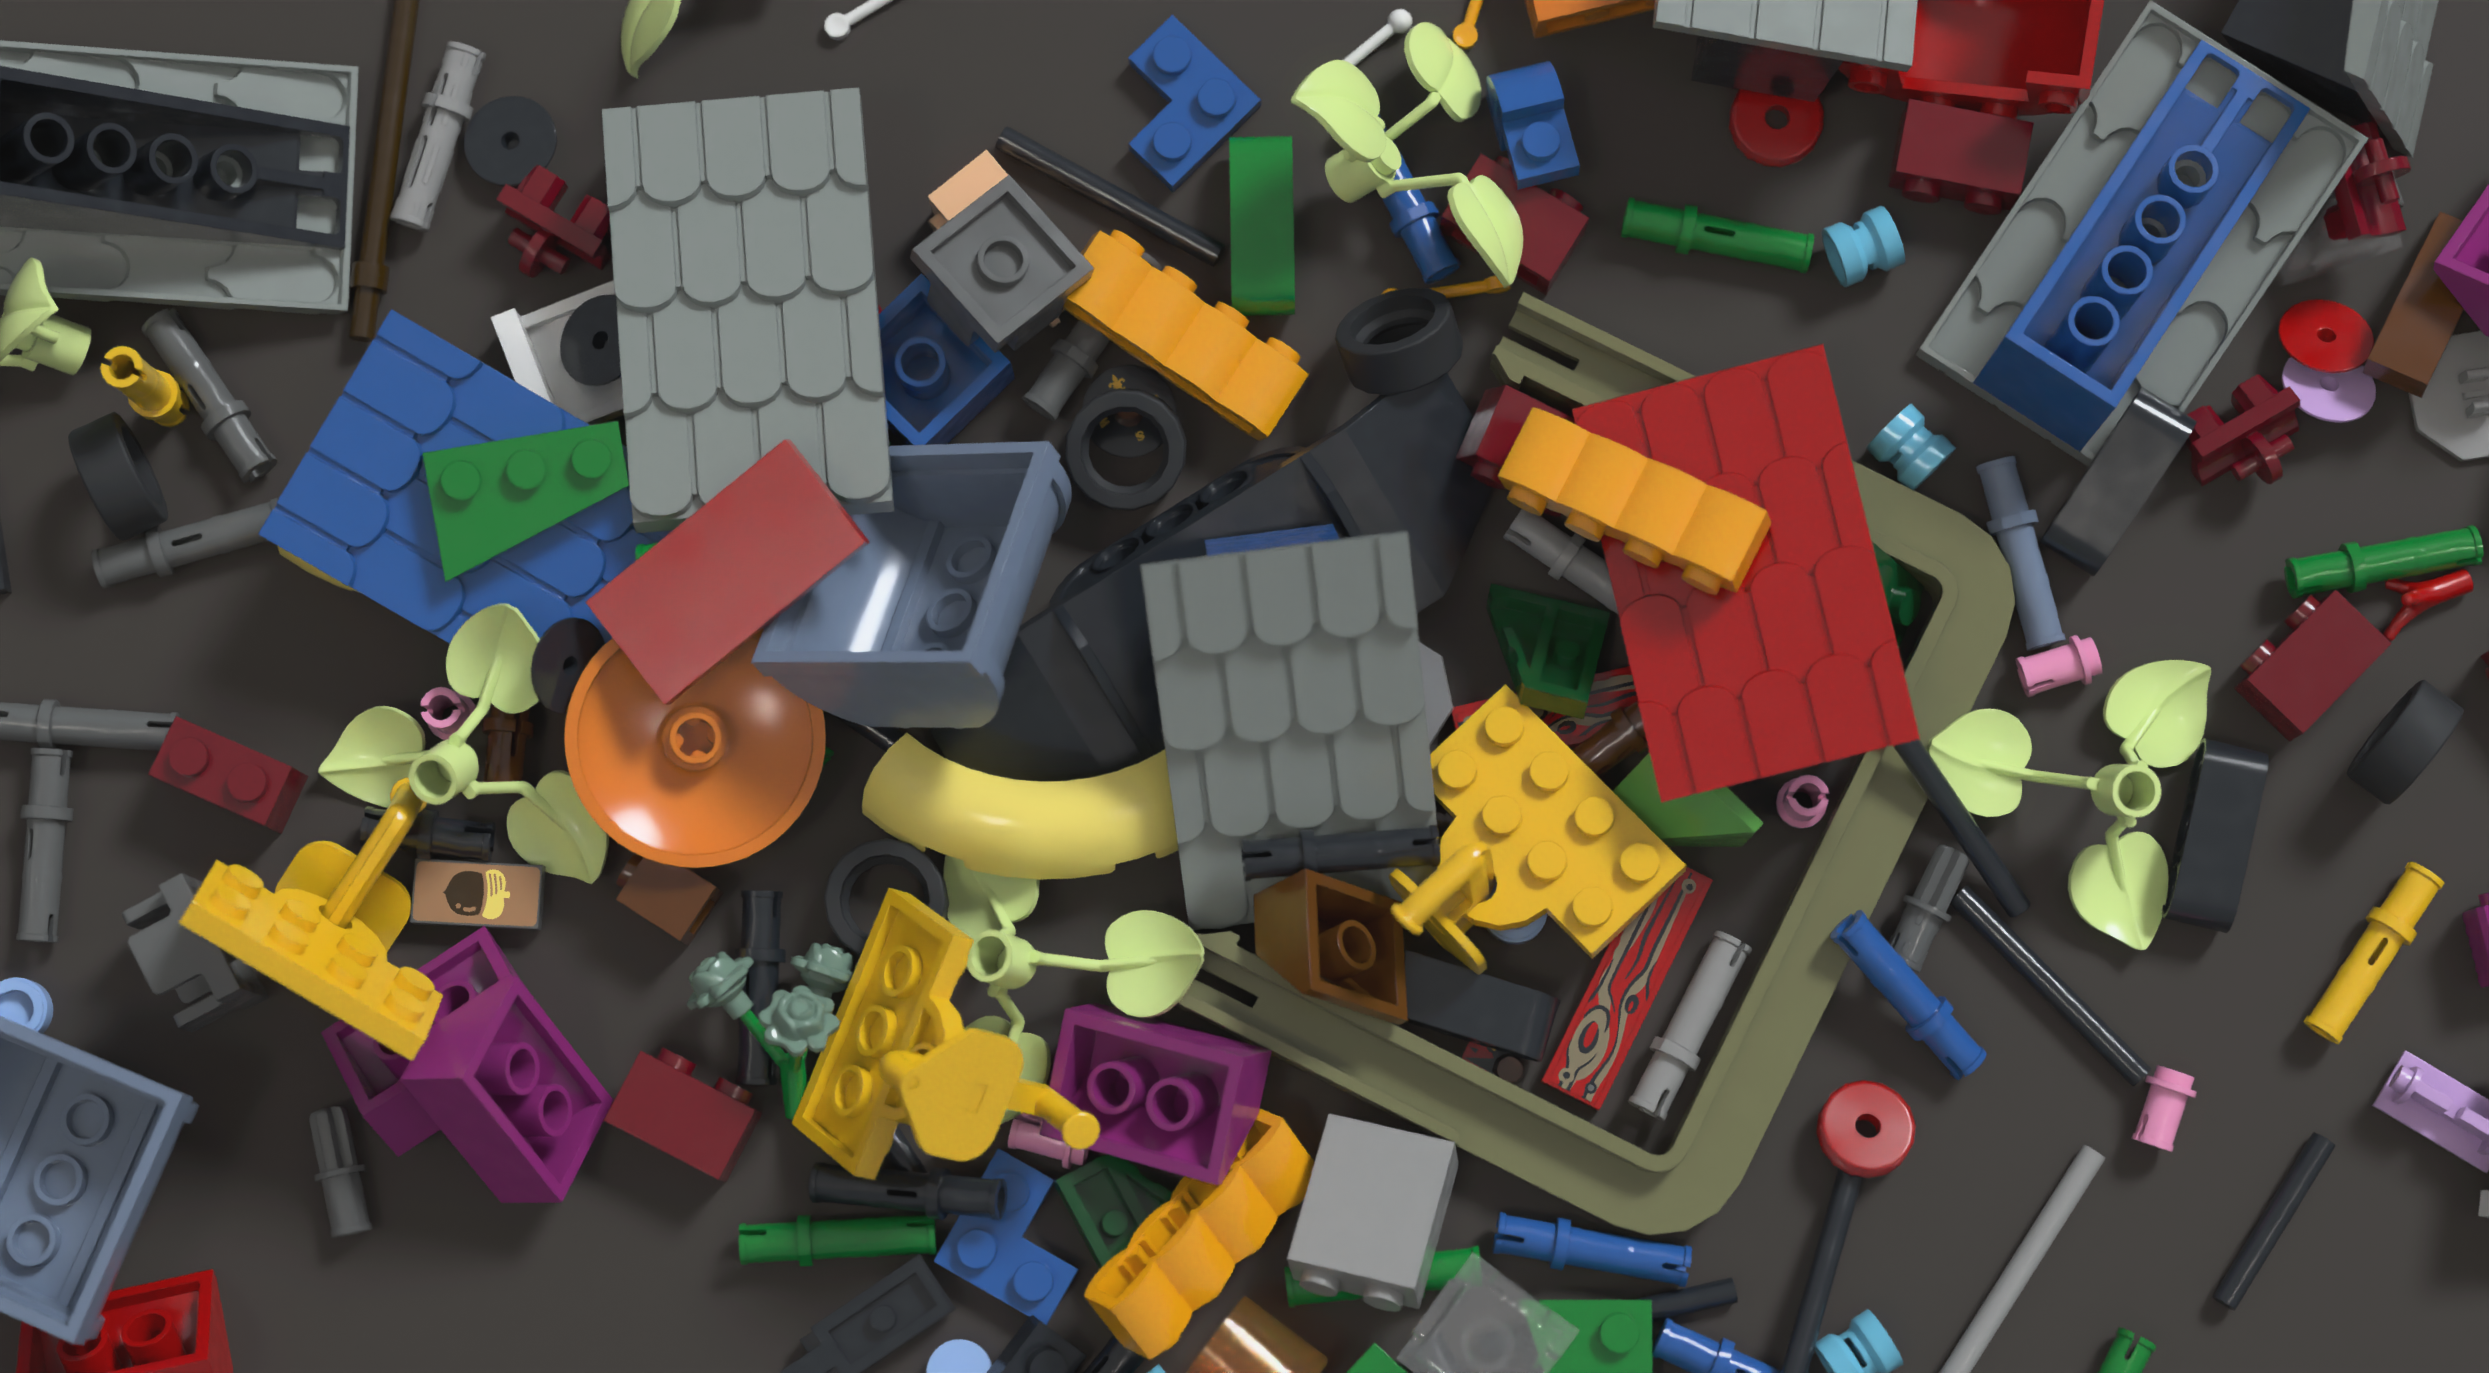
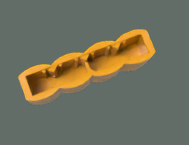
[1063,230,1309,441]
[1498,407,1771,595]
[1084,1109,1315,1360]

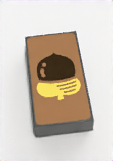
[410,859,546,931]

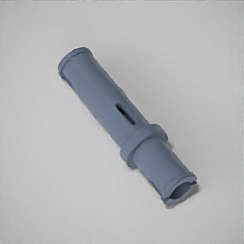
[1976,456,2066,651]

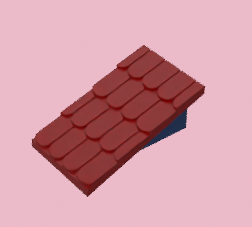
[1572,344,1920,802]

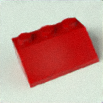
[16,1269,233,1373]

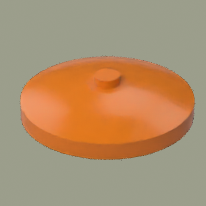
[564,630,826,868]

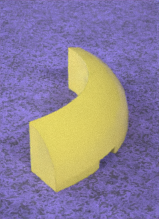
[862,733,1179,879]

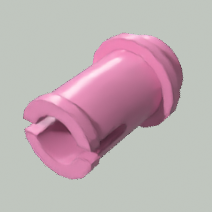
[2016,635,2102,697]
[420,687,476,740]
[1776,775,1829,829]
[2131,1065,2197,1152]
[1008,1113,1090,1169]

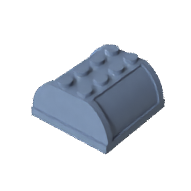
[751,441,1072,729]
[0,1016,200,1345]

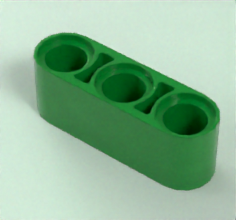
[1229,136,1295,316]

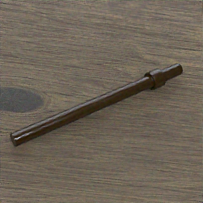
[349,0,420,342]

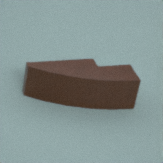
[2362,211,2464,398]

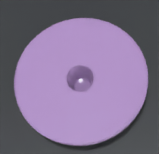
[2282,357,2376,423]

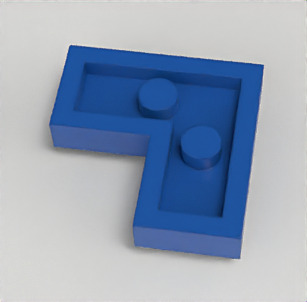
[1128,15,1261,192]
[933,1148,1079,1326]

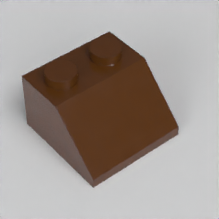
[1253,869,1408,1025]

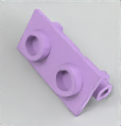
[2372,1050,2489,1173]

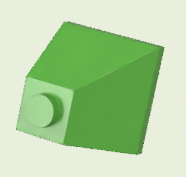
[1613,752,1764,847]

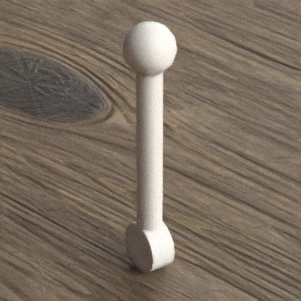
[825,0,893,40]
[1344,9,1412,66]

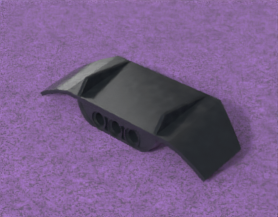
[927,373,1492,782]

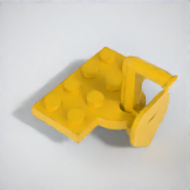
[1389,684,1686,975]
[179,777,443,1061]
[791,888,1100,1180]

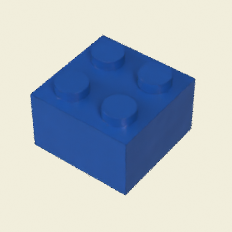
[879,273,1015,445]

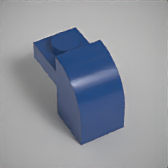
[1486,61,1580,189]

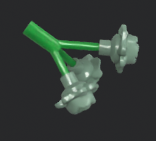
[686,943,854,1120]

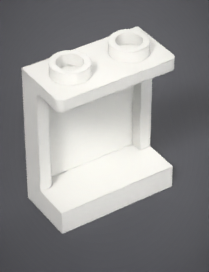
[491,280,624,425]

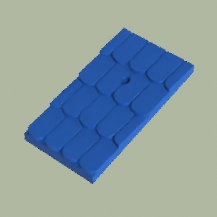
[258,309,673,644]

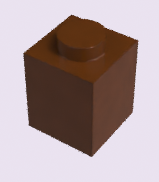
[616,853,723,947]

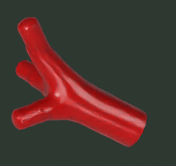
[2383,569,2473,641]

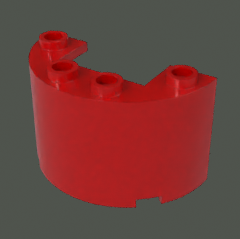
[1838,0,2105,119]

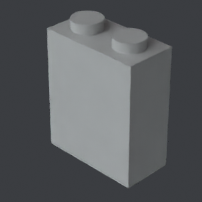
[1287,1114,1459,1312]

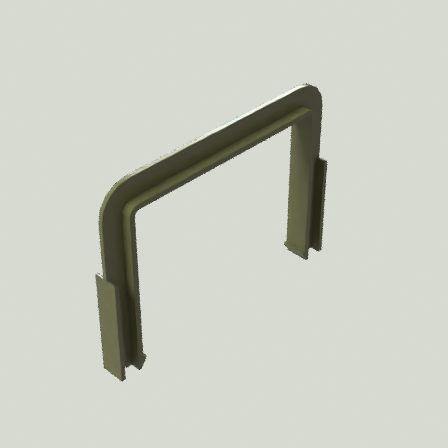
[1175,292,2015,1235]

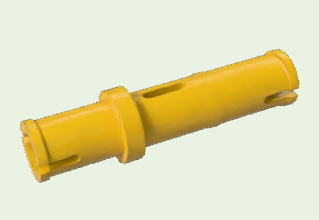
[100,346,190,427]
[2304,861,2445,1044]

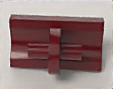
[2323,122,2412,241]
[496,164,612,278]
[2185,374,2301,486]

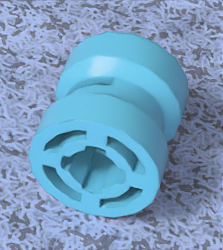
[1822,206,1905,287]
[1866,403,1956,490]
[1814,1309,1904,1373]

